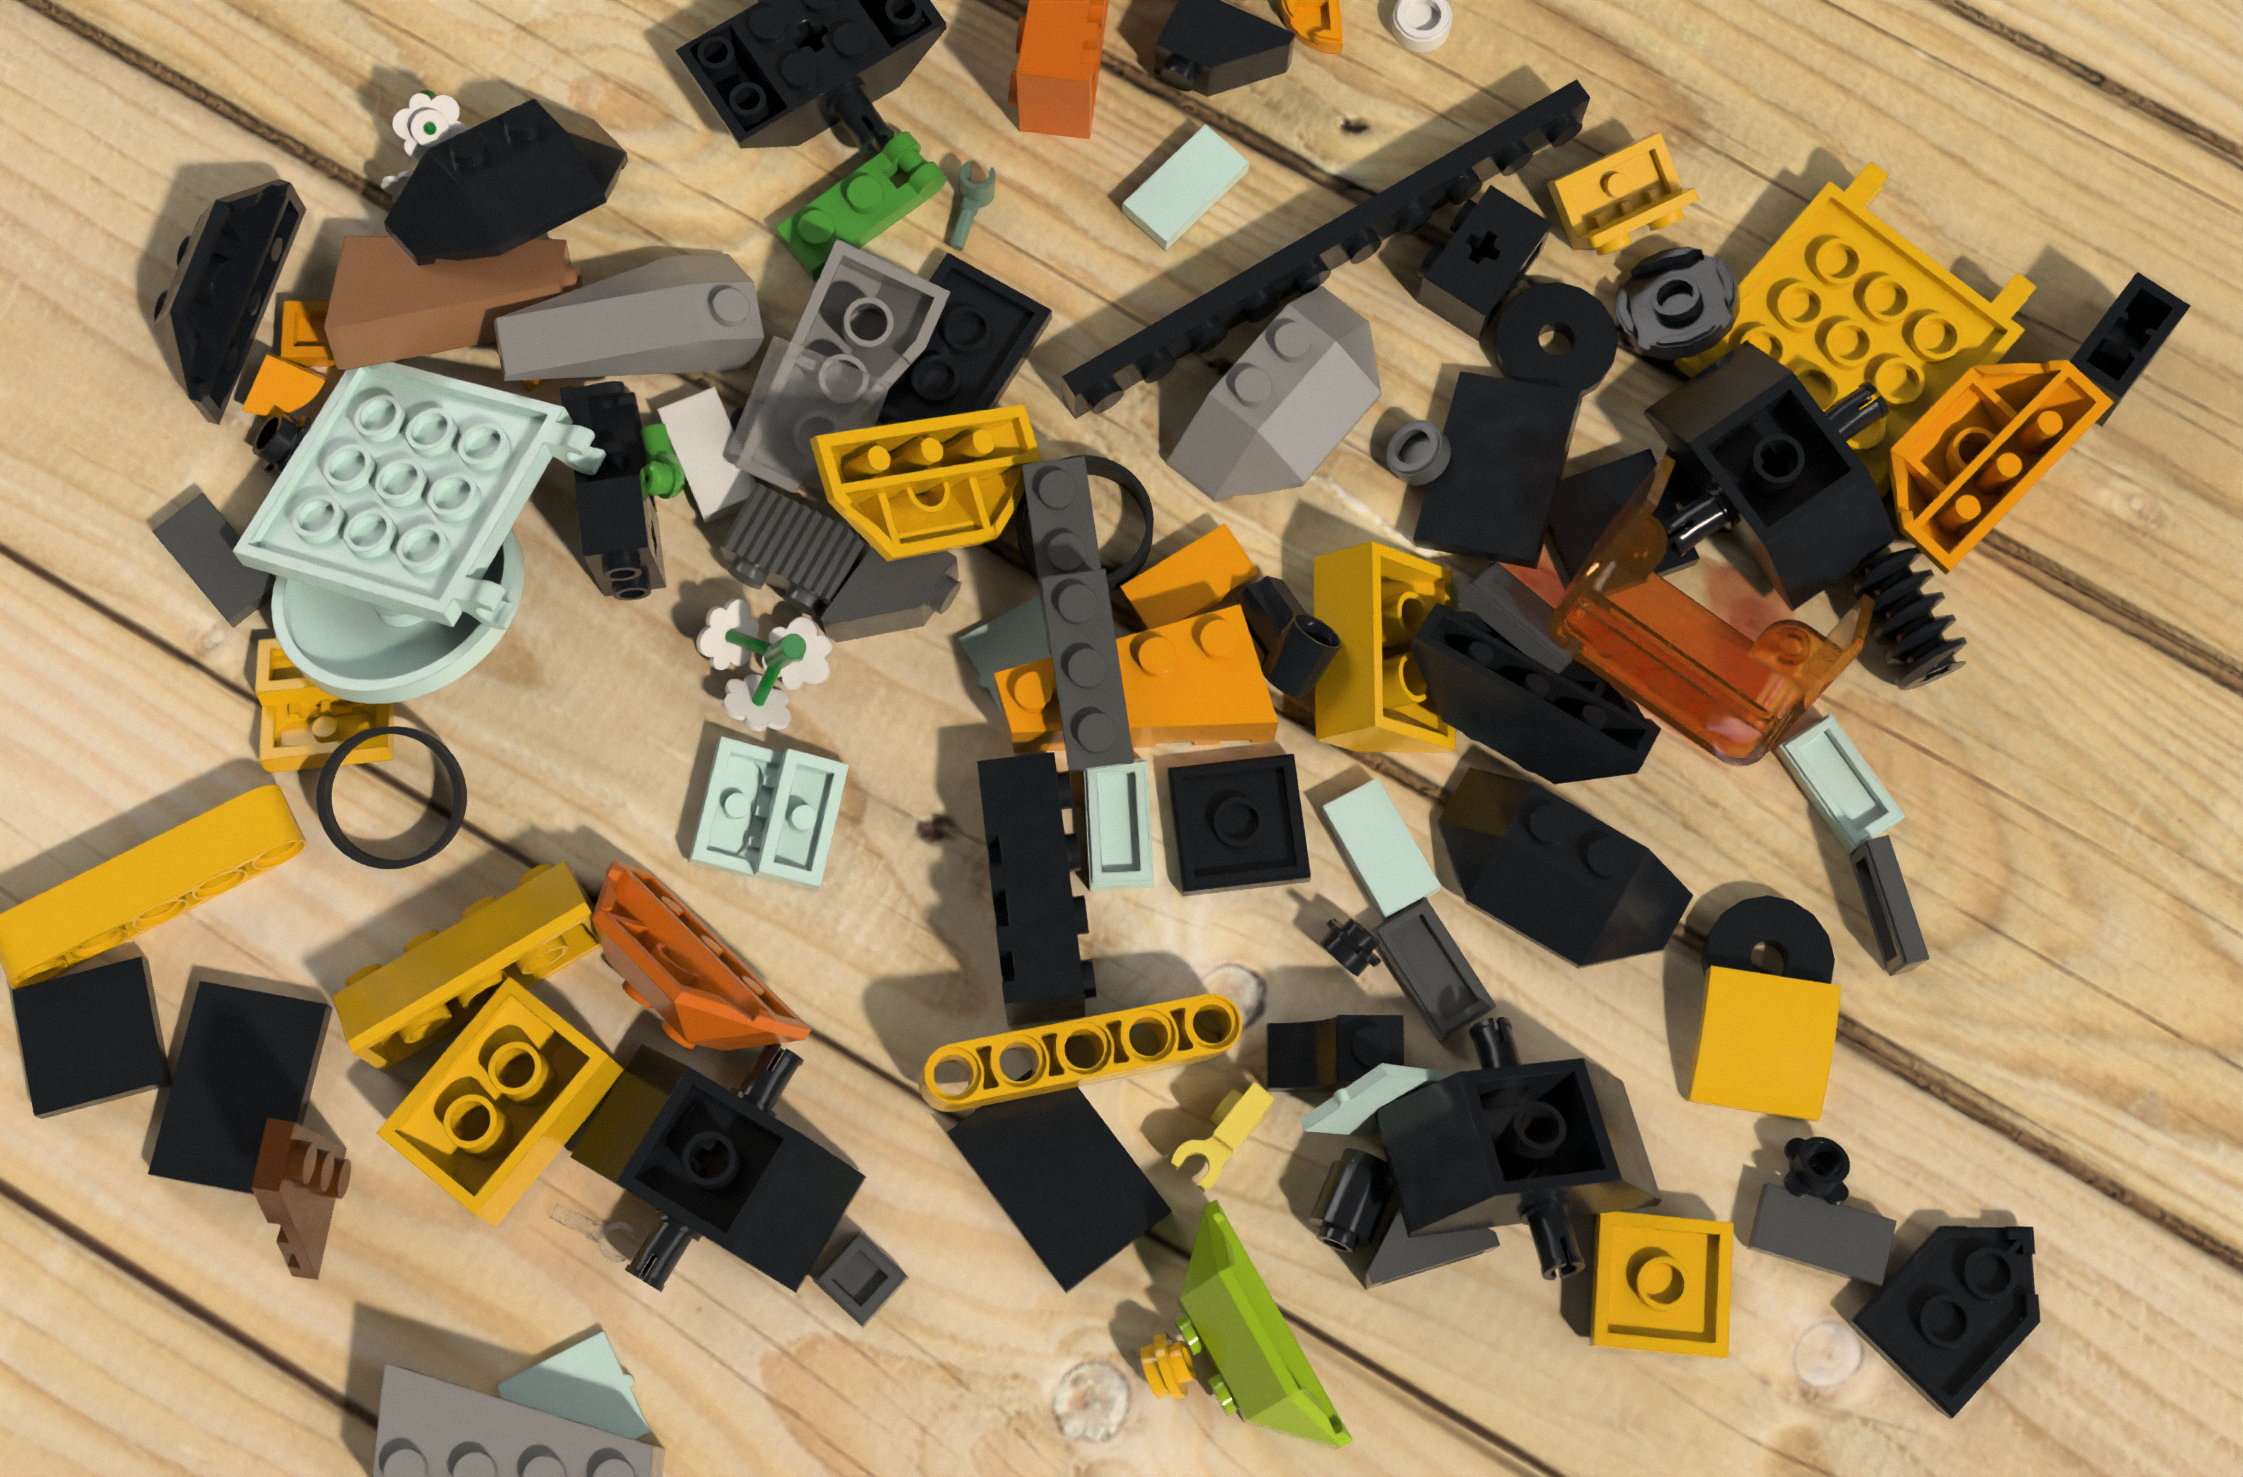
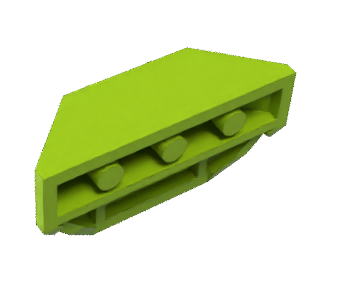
[1174,1199,1353,1449]

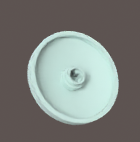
[271,528,525,704]

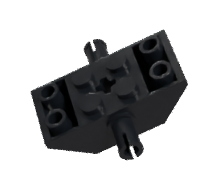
[675,0,947,156]
[1643,340,1898,612]
[1374,1017,1662,1280]
[570,1043,866,1293]

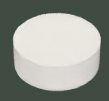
[1391,0,1452,53]

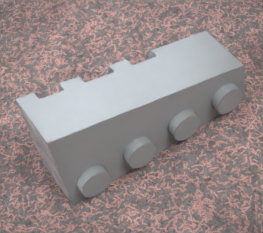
[372,1363,665,1477]

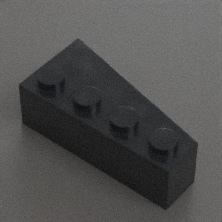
[977,752,1097,1026]

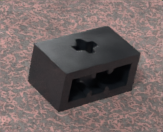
[1417,185,1552,341]
[2070,272,2191,427]
[575,474,667,601]

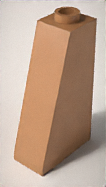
[324,236,583,370]

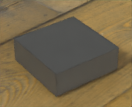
[813,1231,909,1328]

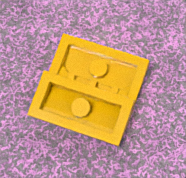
[255,638,394,773]
[1687,965,1841,1122]

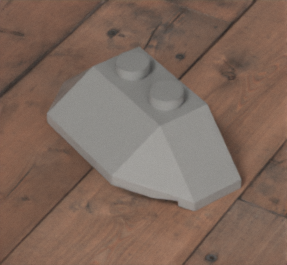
[1167,286,1381,502]

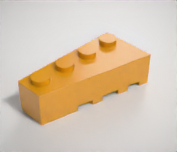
[994,604,1278,753]

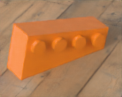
[1008,0,1109,139]

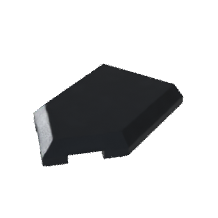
[1849,1226,2040,1419]

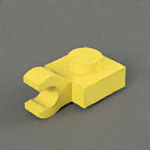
[1171,1082,1275,1192]

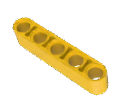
[0,784,307,989]
[919,994,1242,1112]

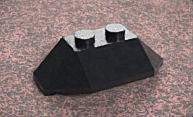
[384,98,628,266]
[154,179,306,425]
[1410,603,1661,784]
[1437,767,1694,969]

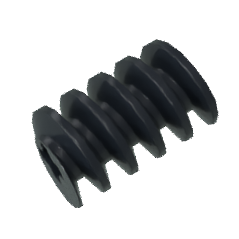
[1851,547,1967,690]

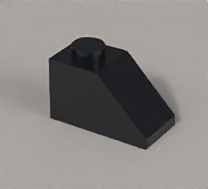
[1154,0,1295,97]

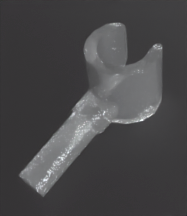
[550,1203,639,1263]

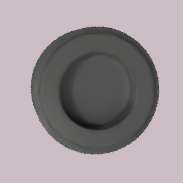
[1386,420,1451,485]

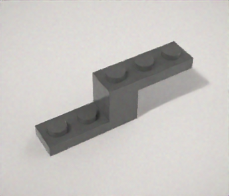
[1022,456,1134,773]

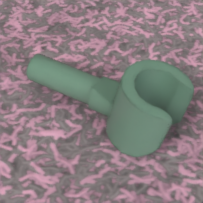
[949,161,995,251]

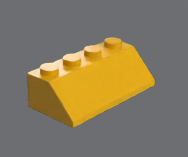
[332,861,602,1073]

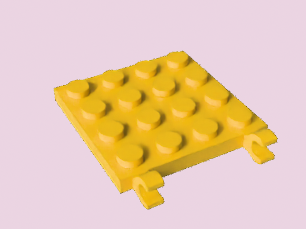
[1673,161,2037,500]

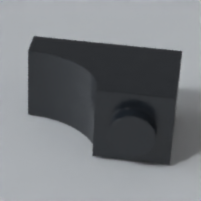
[1266,1015,1404,1092]

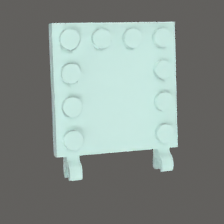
[232,362,606,630]

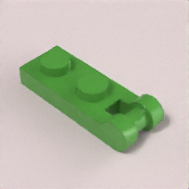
[775,131,947,281]

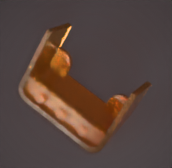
[1549,454,1875,766]

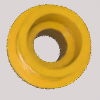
[1140,1332,1196,1400]

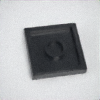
[1548,448,1700,606]
[1167,754,1311,897]
[12,956,172,1119]

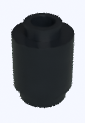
[1309,1148,1394,1254]

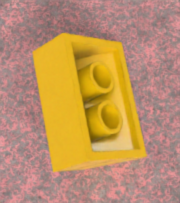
[1313,541,1456,753]
[376,976,624,1228]

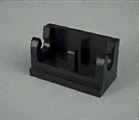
[559,381,657,512]

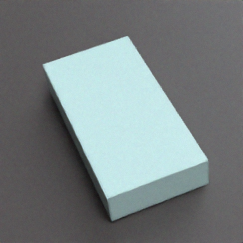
[1122,124,1249,251]
[1774,713,1906,855]
[1084,759,1154,891]
[1321,777,1441,921]

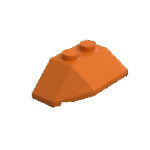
[592,860,812,1051]

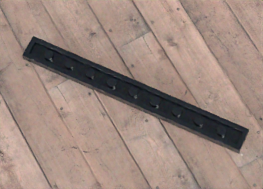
[1062,79,1590,419]

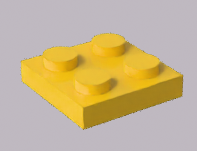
[1589,1211,1734,1359]

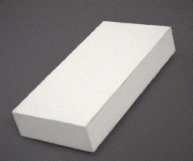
[657,387,756,524]

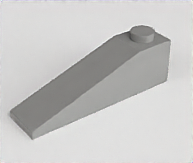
[735,239,950,493]
[494,254,765,381]

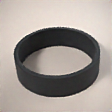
[1016,455,1154,593]
[316,726,467,869]

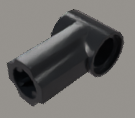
[1235,576,1342,699]

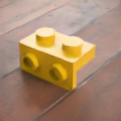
[1547,132,1699,256]

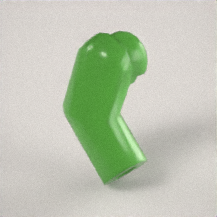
[640,423,685,499]

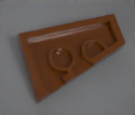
[251,1118,351,1280]

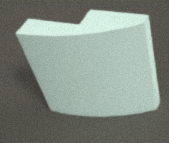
[688,736,849,889]

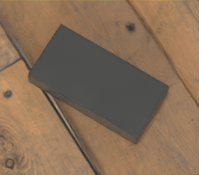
[152,493,276,628]
[1457,561,1590,674]
[1850,835,1930,976]
[1370,897,1496,1043]
[1747,1183,1897,1287]

